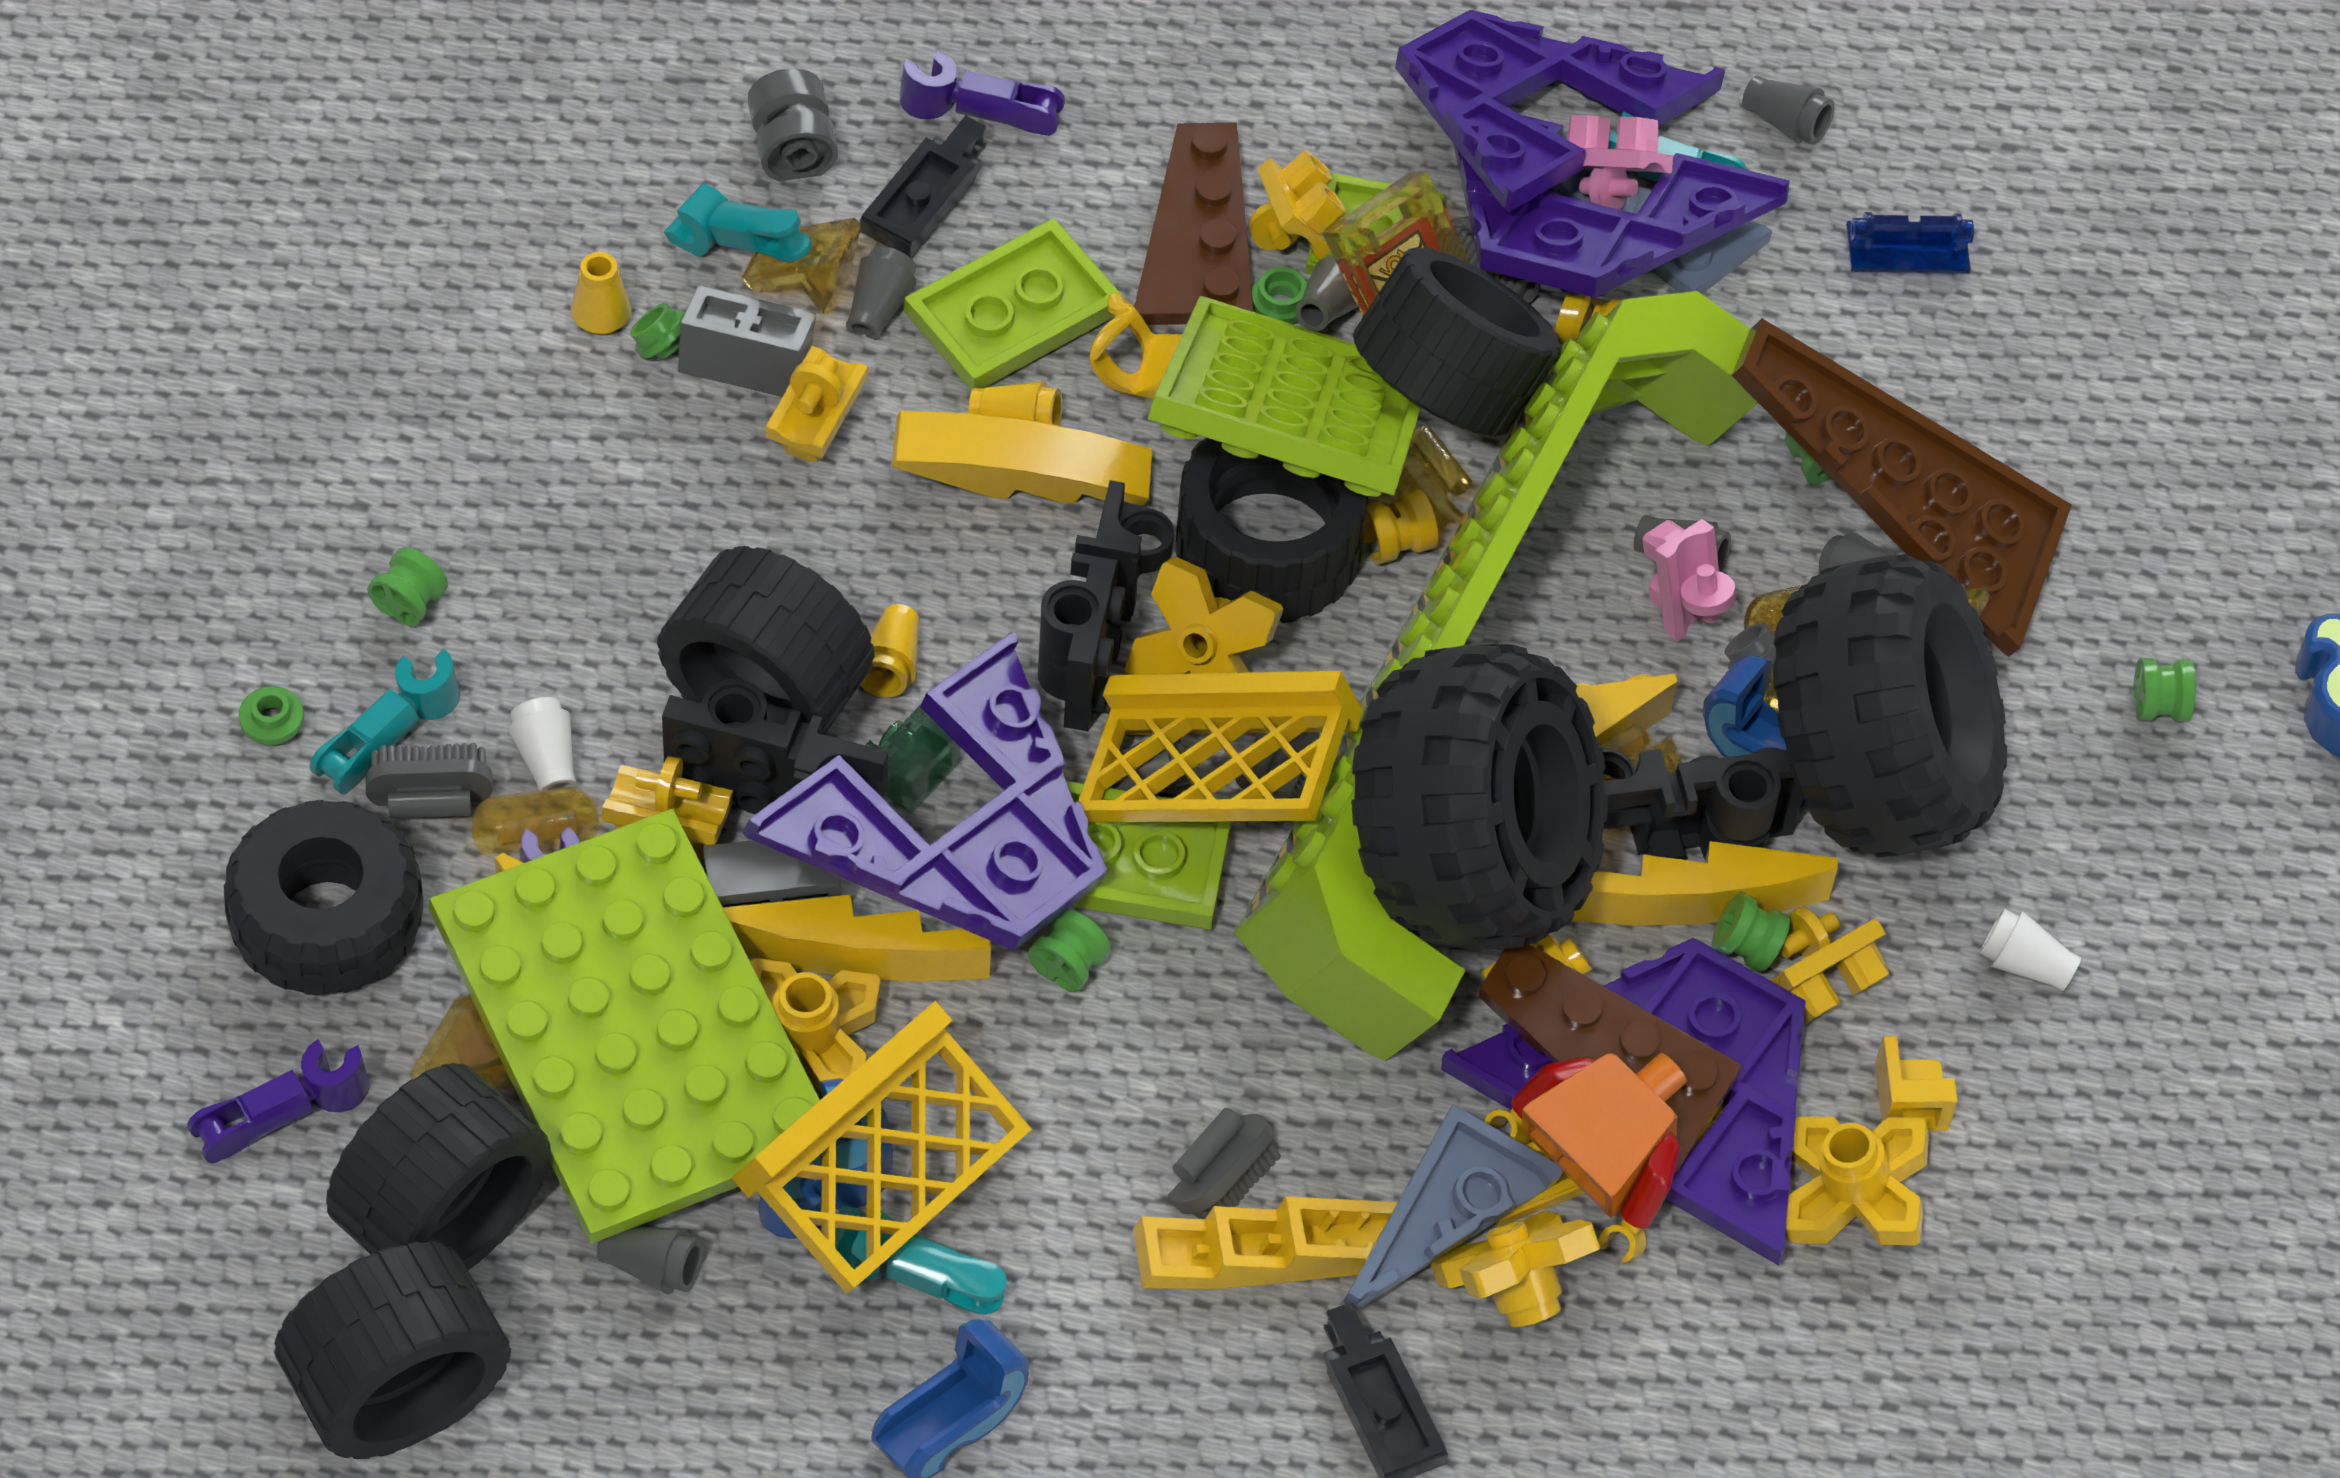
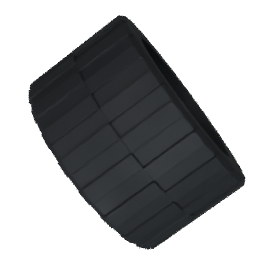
[1353,247,1562,437]
[1175,438,1369,623]
[657,546,875,735]
[326,1063,551,1270]
[274,1241,511,1459]

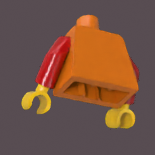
[1484,1053,1687,1264]

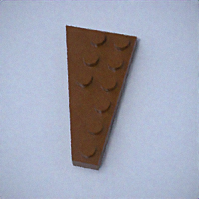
[1731,318,2072,657]

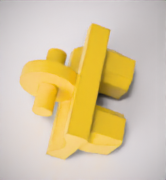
[1249,149,1347,260]
[765,346,868,462]
[602,756,733,861]
[1770,907,1889,1024]

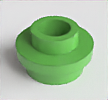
[1252,267,1308,324]
[630,303,685,359]
[239,686,304,745]

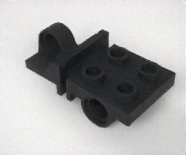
[1038,480,1174,732]
[662,679,888,814]
[1602,747,1803,860]

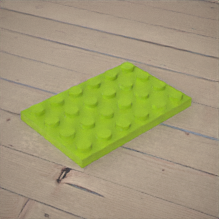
[1148,296,1421,497]
[429,808,820,1245]

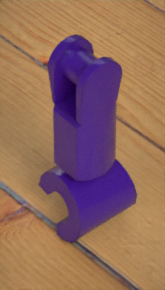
[899,50,1065,136]
[187,1039,370,1164]

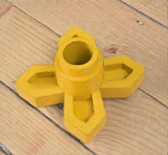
[1125,557,1283,675]
[750,958,880,1093]
[1786,1116,1929,1246]
[1430,1211,1600,1327]

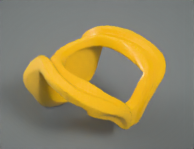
[1090,293,1182,399]

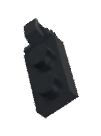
[860,115,986,258]
[1323,1302,1448,1478]

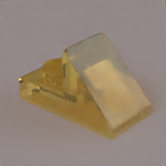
[741,218,861,315]

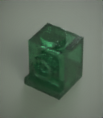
[865,705,960,814]

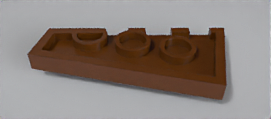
[1134,122,1253,325]
[1478,944,1742,1176]

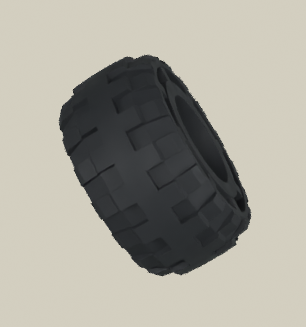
[1772,554,2007,858]
[1351,644,1608,950]

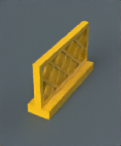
[1078,671,1363,822]
[731,1000,1032,1294]

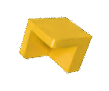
[1875,1036,1958,1131]

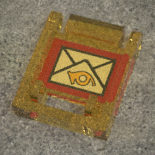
[1322,171,1470,317]

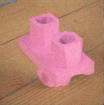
[1567,115,1673,210]
[1642,519,1736,642]

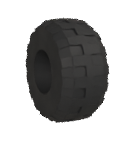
[224,800,423,996]

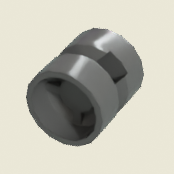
[748,68,838,181]

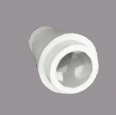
[508,697,577,797]
[1979,908,2081,992]

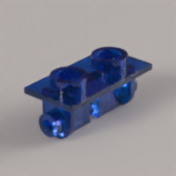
[1846,212,1974,274]

